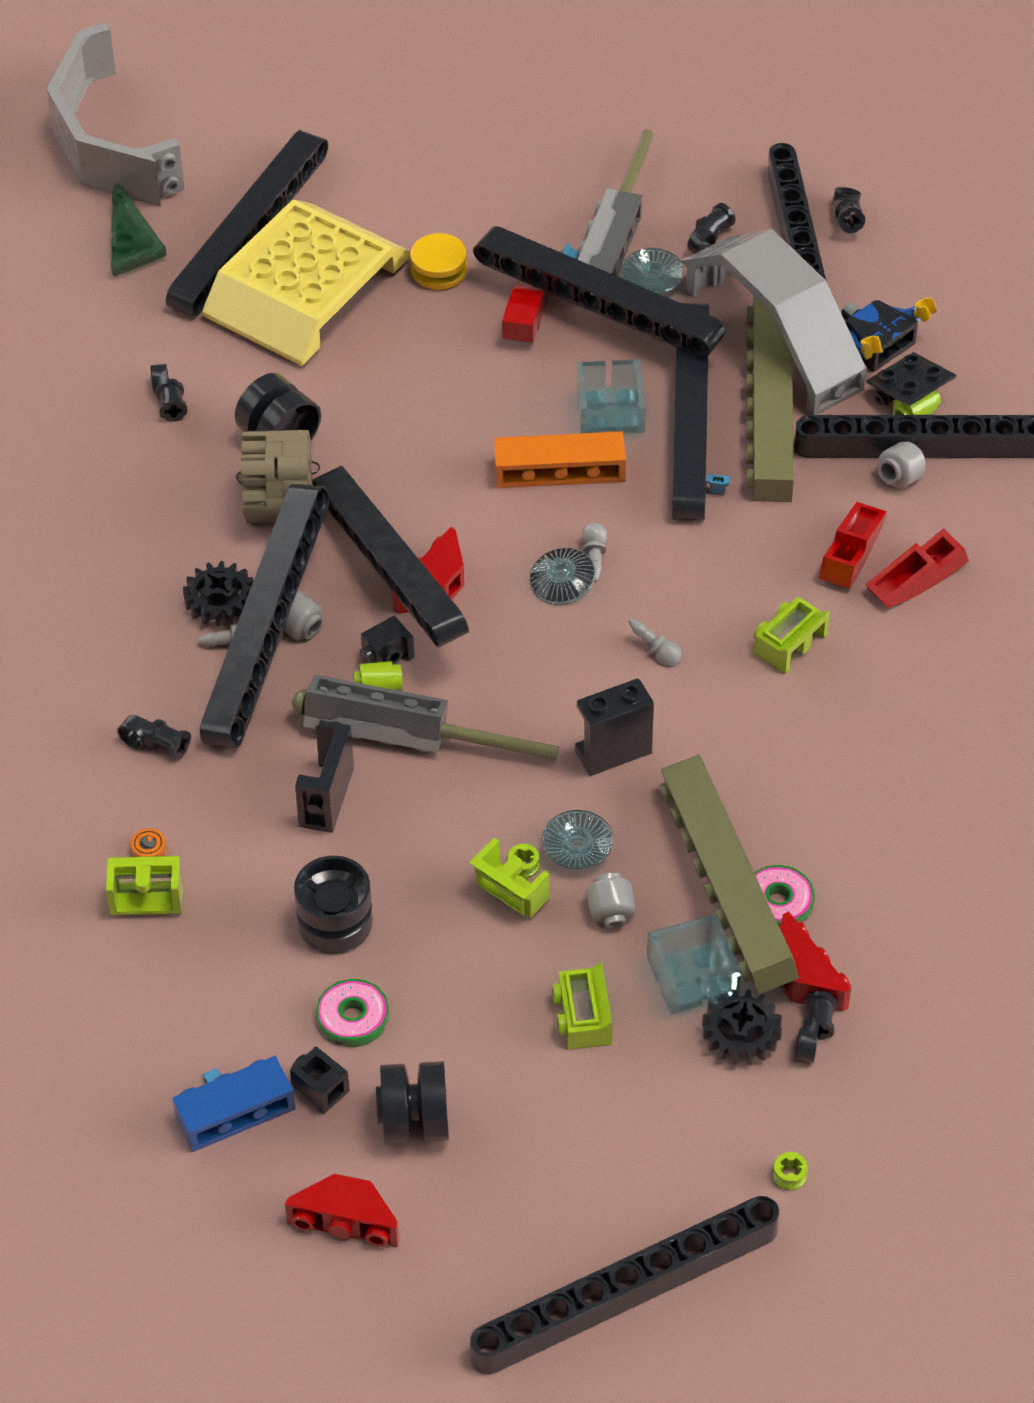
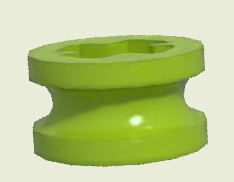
[508,843,539,879]
[773,1152,808,1191]

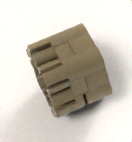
[241,430,313,523]

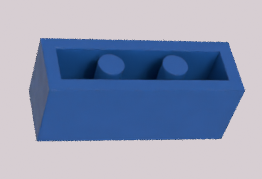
[172,1056,296,1152]

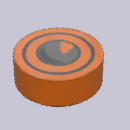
[130,828,167,857]

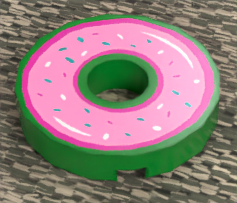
[754,865,815,928]
[316,978,390,1047]

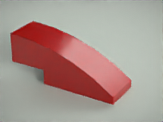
[502,280,548,343]
[819,502,887,589]
[865,528,969,608]

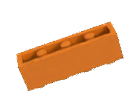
[494,431,626,488]

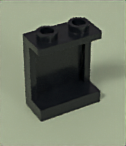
[575,679,654,776]
[295,720,354,833]

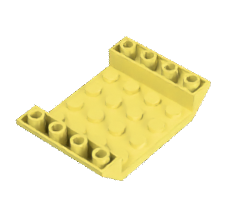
[202,199,410,366]

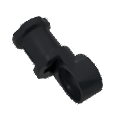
[832,187,866,233]
[687,202,736,253]
[150,364,188,421]
[117,715,191,759]
[795,991,838,1063]

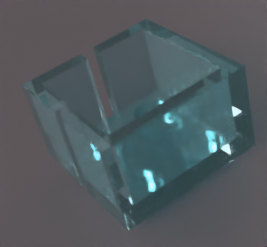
[577,359,645,433]
[647,914,741,1015]

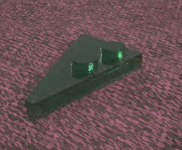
[111,183,167,277]

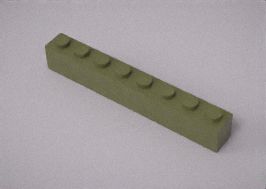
[746,296,794,502]
[659,754,799,994]

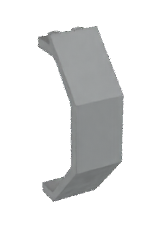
[47,22,185,206]
[680,229,866,415]

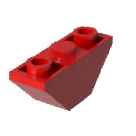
[391,527,464,614]
[780,911,852,1012]
[285,1173,400,1247]

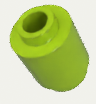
[893,390,941,415]
[353,661,403,691]

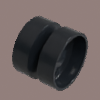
[234,373,322,441]
[294,855,373,953]
[376,1061,449,1144]

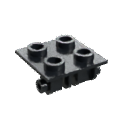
[866,352,957,406]

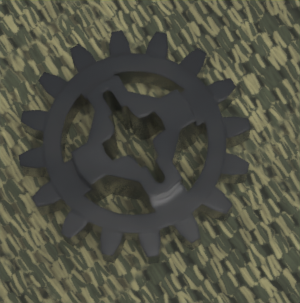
[183,561,254,626]
[702,989,782,1065]

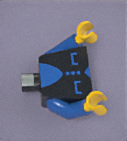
[841,297,937,372]

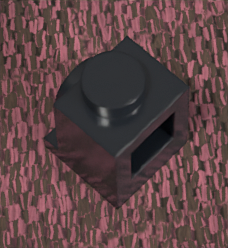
[360,615,415,665]
[290,1046,350,1115]

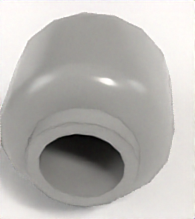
[877,442,926,488]
[283,590,324,641]
[586,872,636,928]

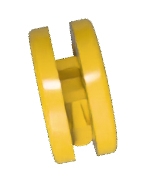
[410,233,467,290]

